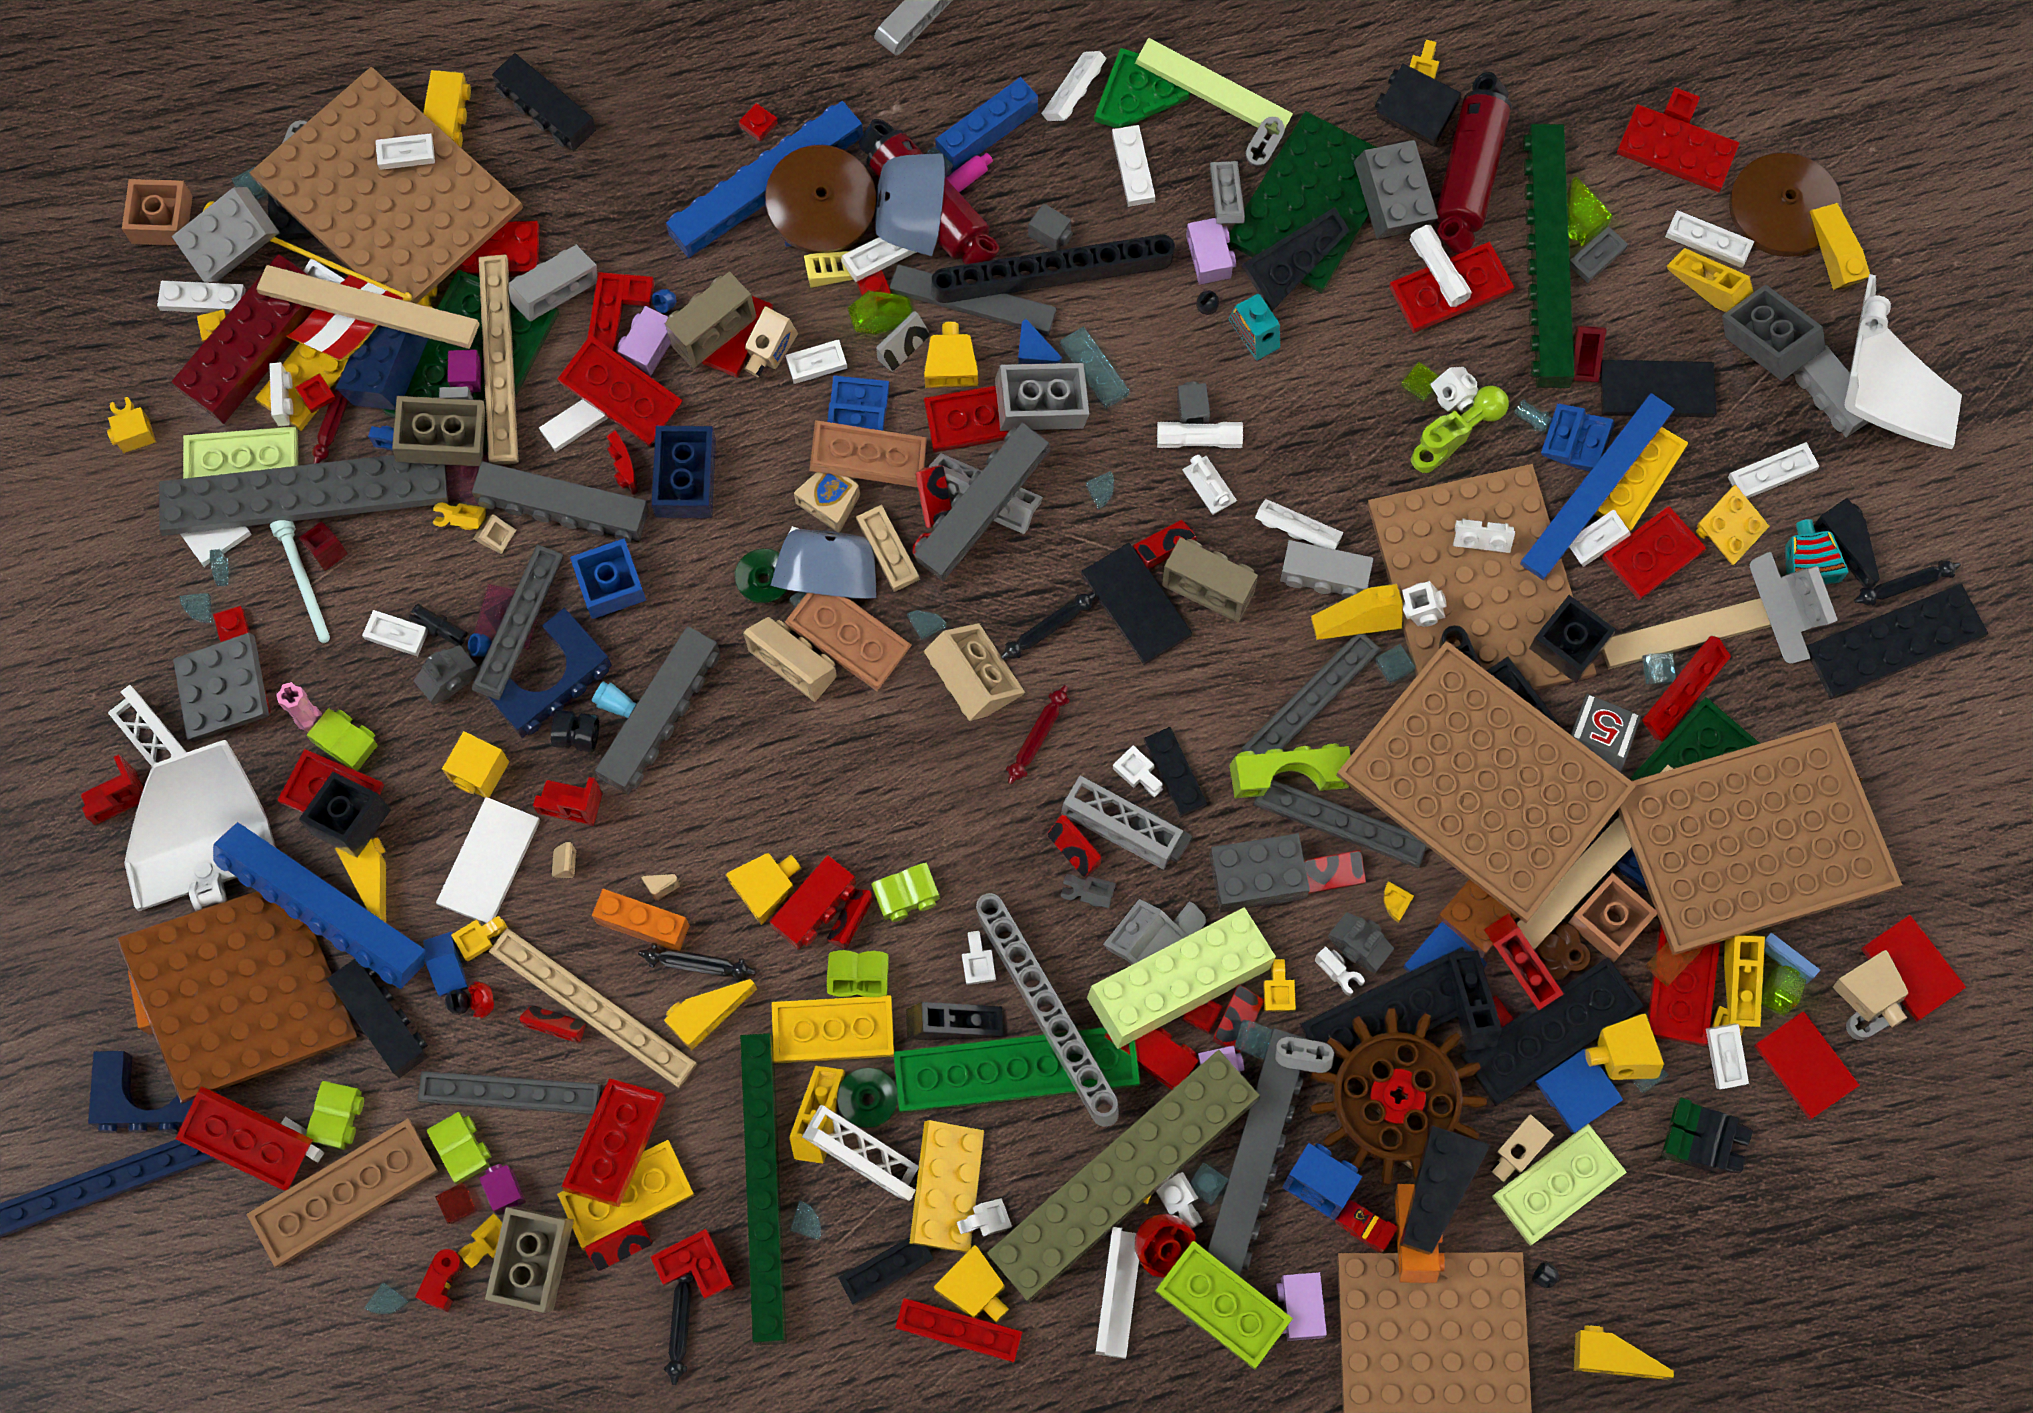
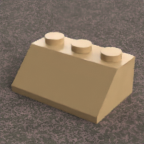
[743,617,837,702]
[924,623,1025,721]

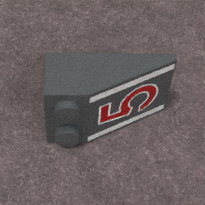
[1570,694,1641,773]

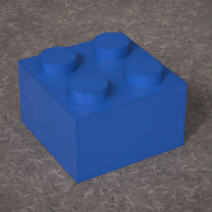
[570,538,647,619]

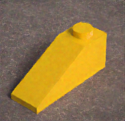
[1810,203,1870,290]
[1667,248,1754,312]
[1311,584,1403,640]
[335,837,386,923]
[1724,933,1765,1027]
[664,979,757,1051]
[789,1066,845,1164]
[1574,1326,1674,1380]

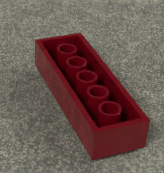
[171,254,315,424]

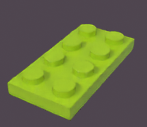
[1155,1241,1293,1370]

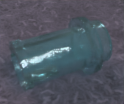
[1514,399,1552,432]

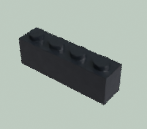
[492,53,596,152]
[327,959,429,1078]

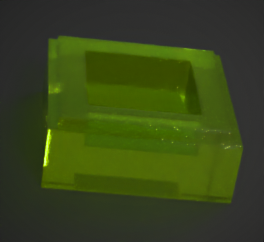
[1401,362,1439,402]

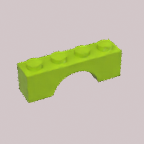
[1229,743,1351,799]

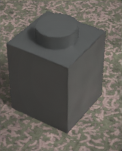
[1028,203,1073,251]
[1177,381,1210,424]

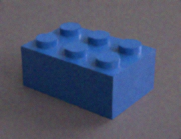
[1282,1143,1362,1221]

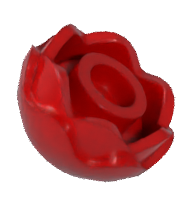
[468,981,494,1019]

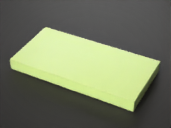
[183,426,299,479]
[1492,1124,1627,1246]

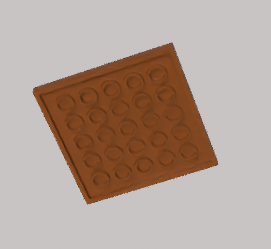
[117,891,357,1104]

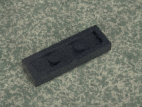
[1144,727,1207,818]
[838,1237,934,1306]

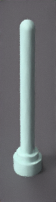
[270,520,330,643]

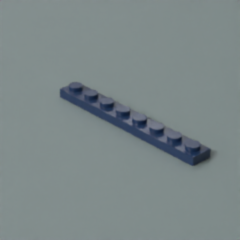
[0,1140,216,1238]

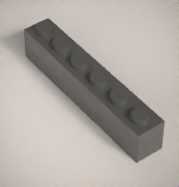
[914,423,1050,582]
[472,462,649,542]
[595,626,720,795]

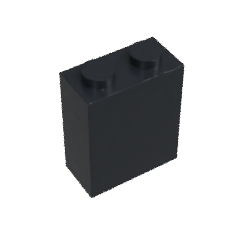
[1375,63,1461,147]

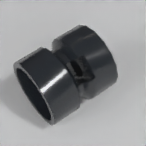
[551,710,600,752]

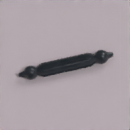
[1854,560,1961,606]
[1001,593,1096,660]
[638,943,756,982]
[664,1272,694,1385]

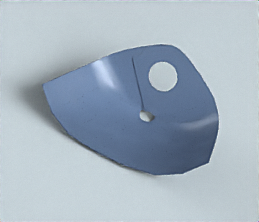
[875,154,945,256]
[771,529,876,598]

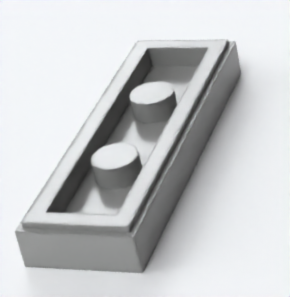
[1210,161,1244,224]

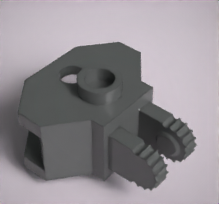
[413,645,479,705]
[1328,912,1394,973]

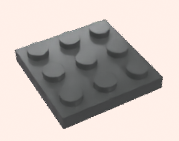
[173,633,269,742]

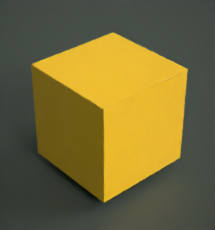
[442,731,509,798]

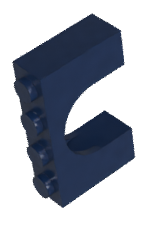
[474,607,612,738]
[88,1051,220,1133]

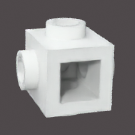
[1430,367,1479,413]
[1402,581,1447,627]

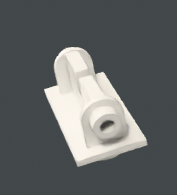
[1182,455,1237,515]
[1453,518,1515,553]

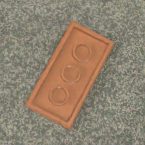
[809,420,927,487]
[785,593,912,692]

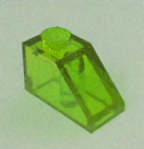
[1567,176,1613,246]
[847,291,913,335]
[1761,965,1806,1016]

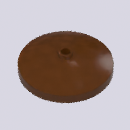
[765,145,876,254]
[1729,153,1842,257]

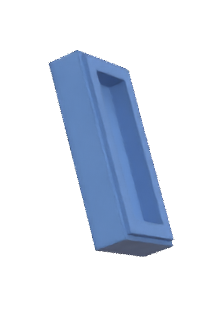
[1764,933,1820,984]

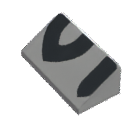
[876,311,930,372]

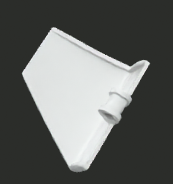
[1844,274,1962,449]
[124,740,276,911]

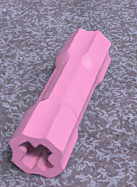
[276,682,322,732]

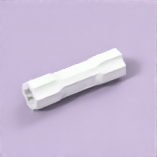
[1409,225,1472,307]
[1157,422,1243,448]

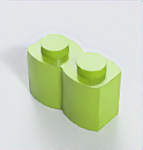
[307,708,378,771]
[871,863,940,922]
[827,950,889,997]
[306,1081,364,1150]
[427,1112,491,1185]

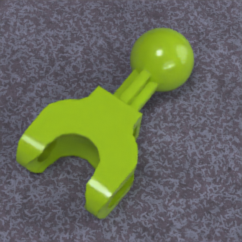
[1411,386,1509,473]

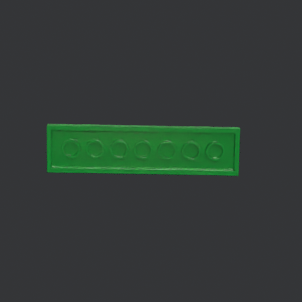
[894,1028,1140,1113]

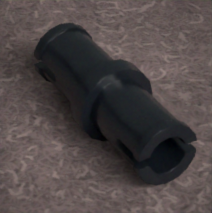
[409,604,468,646]

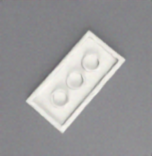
[436,797,541,924]

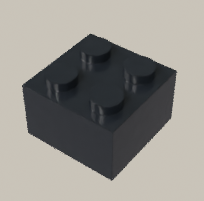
[1529,595,1617,683]
[299,772,391,858]

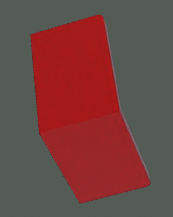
[81,754,144,825]
[533,777,603,826]
[650,1229,735,1300]

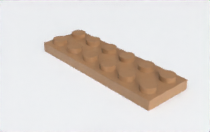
[246,1119,439,1268]

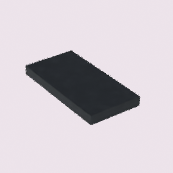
[1600,360,1717,417]
[1081,542,1192,665]

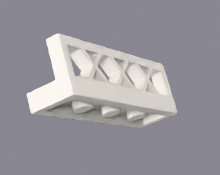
[108,685,187,766]
[802,1105,919,1201]
[1095,1227,1139,1359]

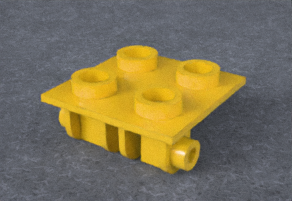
[1696,485,1770,565]

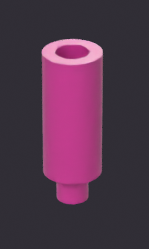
[946,153,993,192]

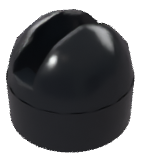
[1196,290,1219,315]
[445,990,470,1015]
[1532,1260,1559,1288]

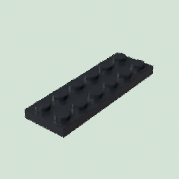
[1806,583,1989,700]
[1299,947,1465,1074]
[1460,957,1644,1106]

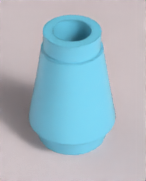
[592,681,637,718]

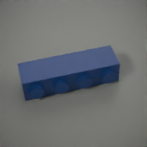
[935,77,1038,172]

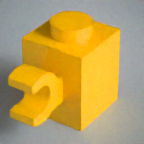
[107,397,156,453]

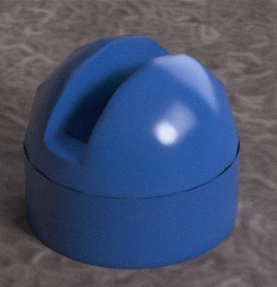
[652,289,677,313]
[468,633,492,657]

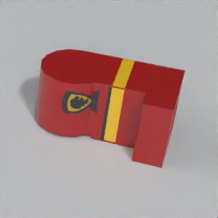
[1335,1200,1398,1253]
[415,1249,464,1313]

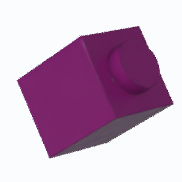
[448,350,482,394]
[479,1164,526,1215]

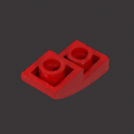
[606,430,638,495]

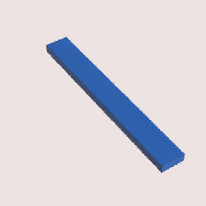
[1520,393,1674,581]

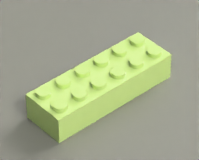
[1087,907,1276,1049]

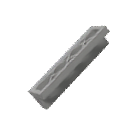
[929,453,1043,534]
[1061,776,1183,870]

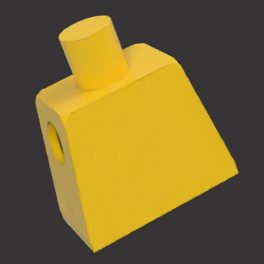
[924,322,978,388]
[726,853,801,925]
[1585,1014,1664,1080]
[934,1245,1009,1322]

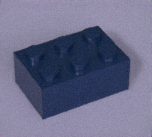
[336,325,428,410]
[651,426,716,518]

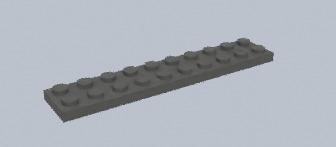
[159,455,448,536]

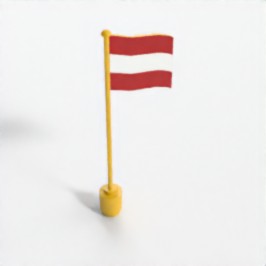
[203,201,412,361]

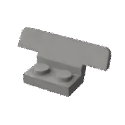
[1750,552,1838,663]
[1103,899,1206,965]

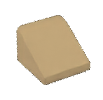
[473,514,516,554]
[552,842,576,878]
[641,874,680,901]

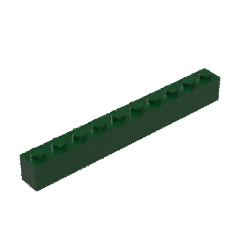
[1523,124,1574,388]
[740,1033,787,1346]

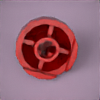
[1134,1213,1196,1278]

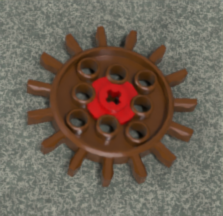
[1309,1008,1487,1186]

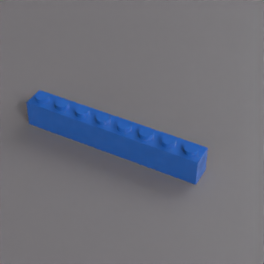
[666,101,863,258]
[213,822,425,989]

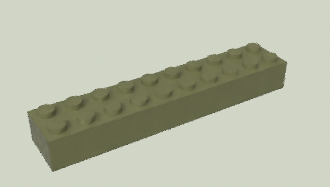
[987,1049,1260,1302]

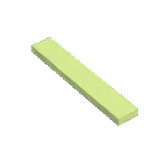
[1135,38,1293,135]

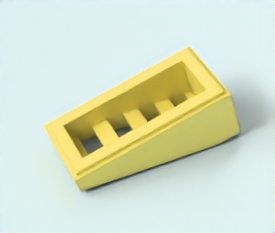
[804,251,853,288]

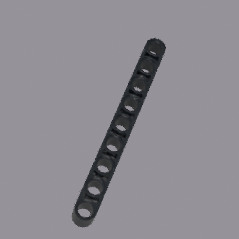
[931,234,1175,303]

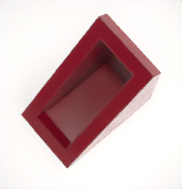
[1573,326,1607,382]
[299,521,348,571]

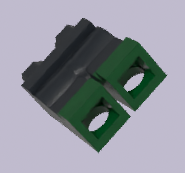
[1660,1097,1753,1175]

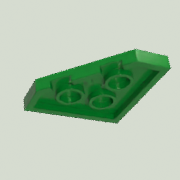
[1094,48,1191,128]

